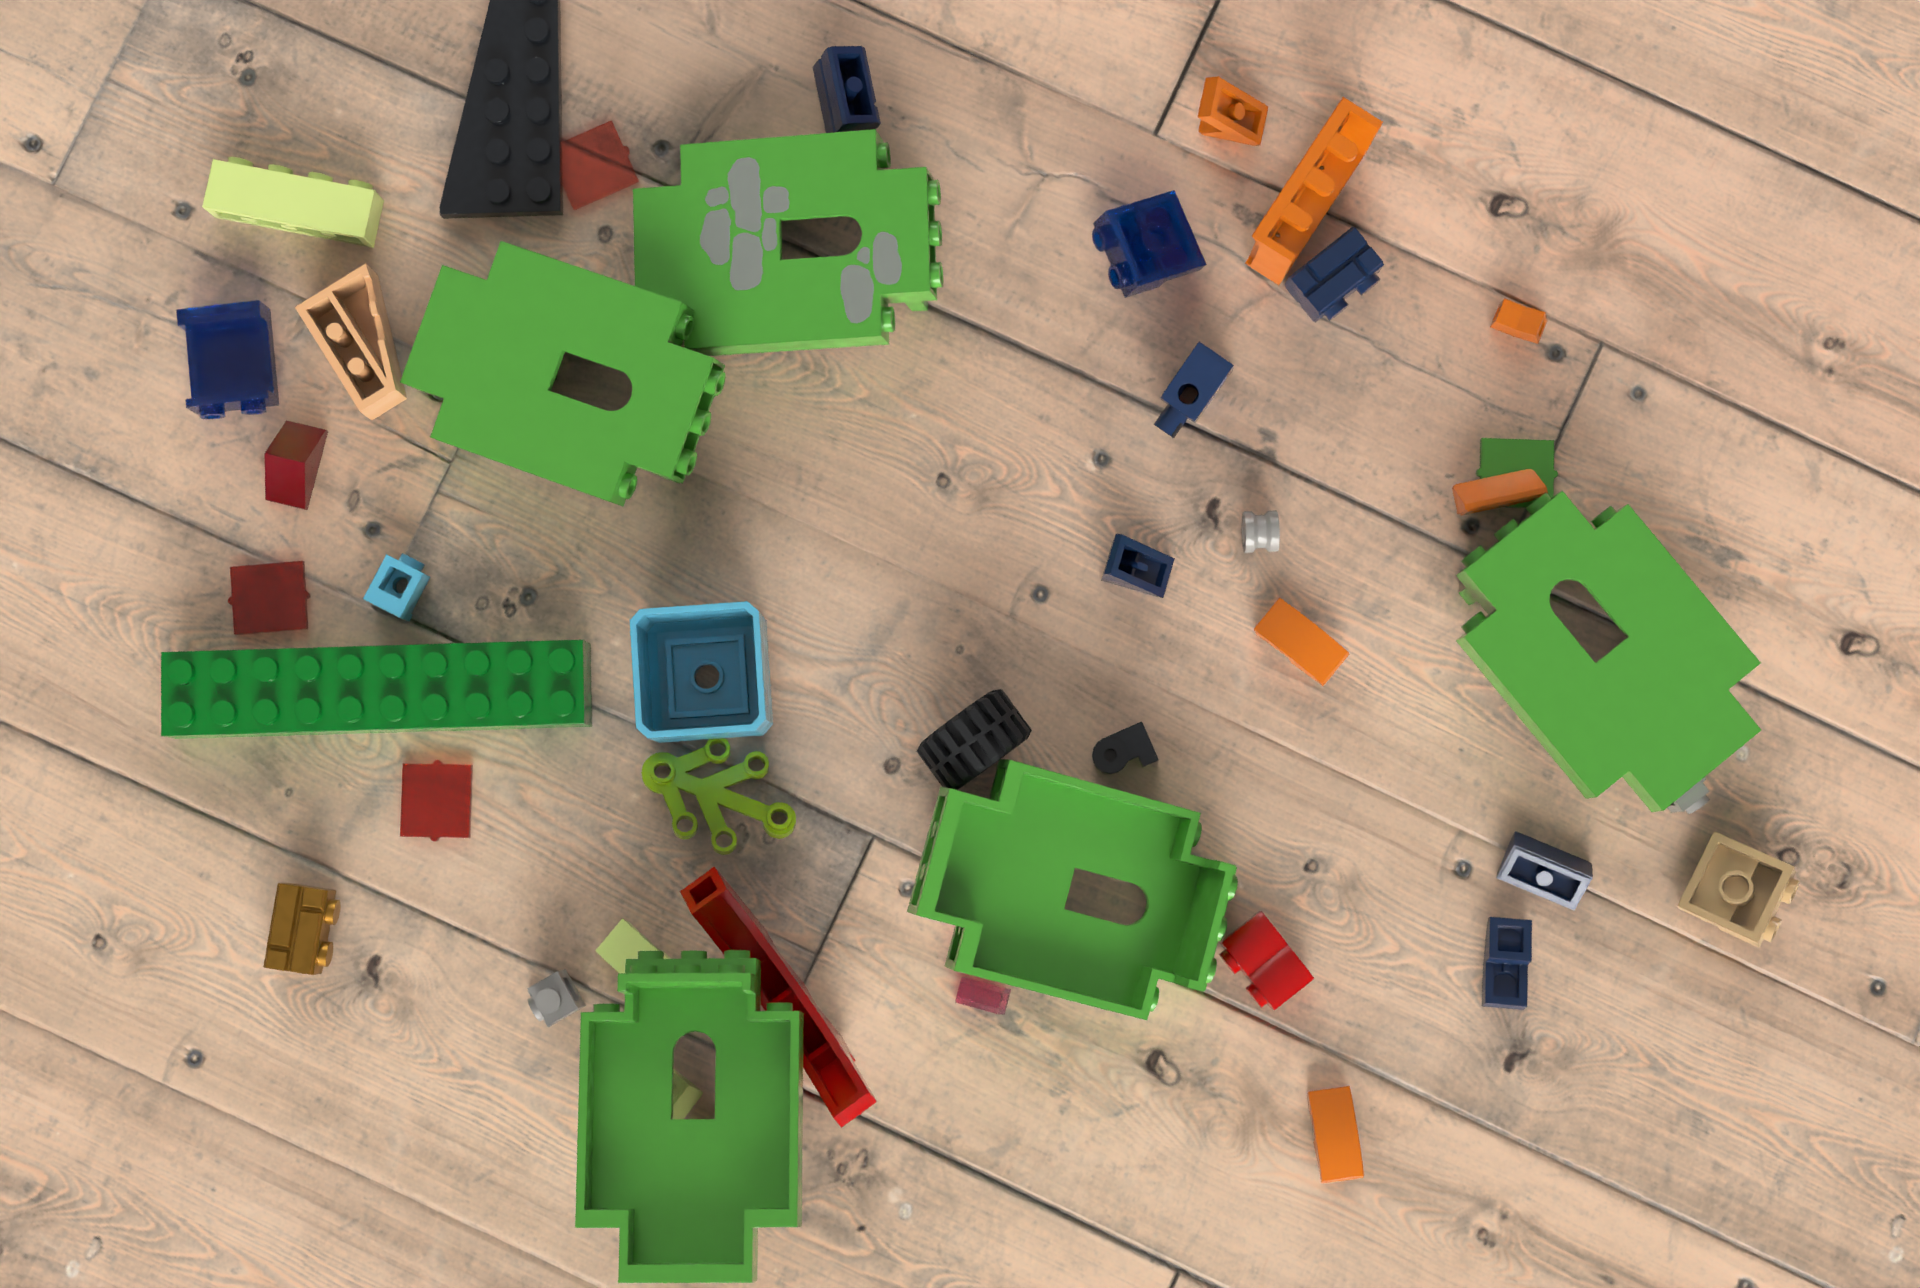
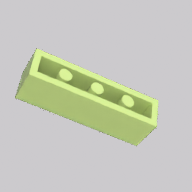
[202,157,384,248]

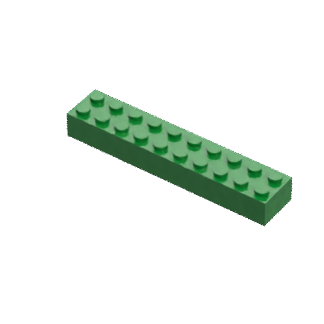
[161,640,592,739]

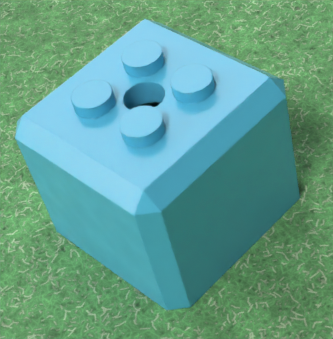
[630,601,773,743]

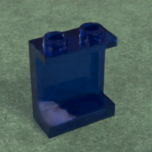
[176,300,279,419]

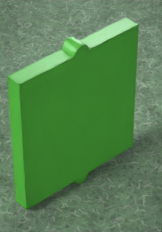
[1476,438,1558,508]

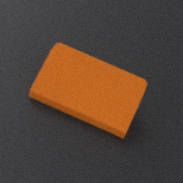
[1452,469,1548,516]

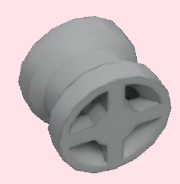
[1241,510,1280,553]

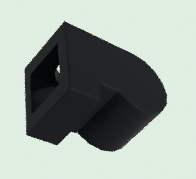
[1092,722,1159,774]

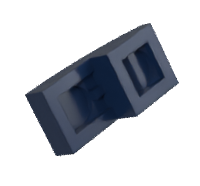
[1482,917,1532,1010]

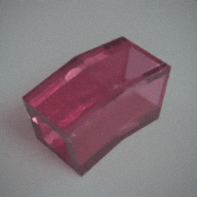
[955,976,1011,1015]

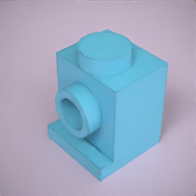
[363,553,430,622]

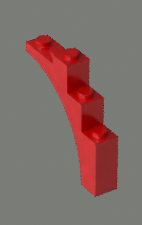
[680,866,877,1128]

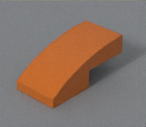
[1254,598,1349,686]
[1307,1086,1364,1183]

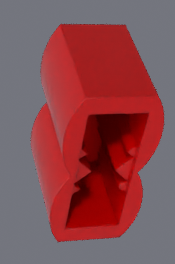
[1219,911,1315,1010]

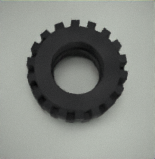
[916,689,1032,790]

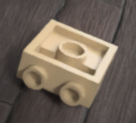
[1677,831,1800,948]

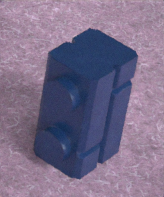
[813,46,881,133]
[1285,227,1384,323]

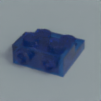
[1092,190,1207,298]

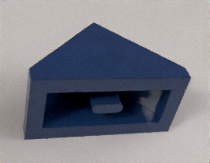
[1101,534,1175,598]

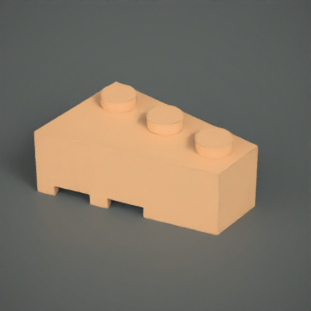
[295,263,407,420]

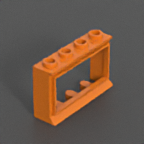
[1245,97,1383,285]

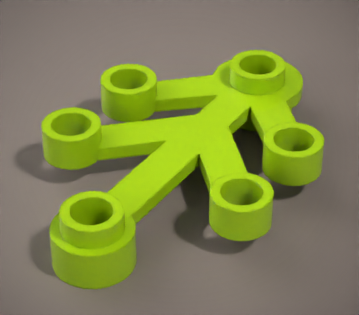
[641,738,796,855]

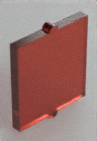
[561,120,639,210]
[228,561,311,635]
[400,760,473,842]

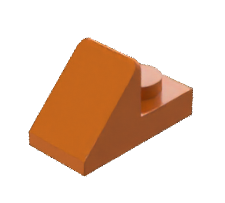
[1198,76,1269,146]

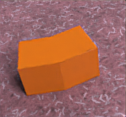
[1490,298,1548,344]

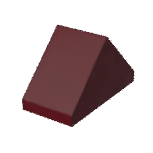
[264,420,328,510]

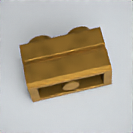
[263,883,341,975]

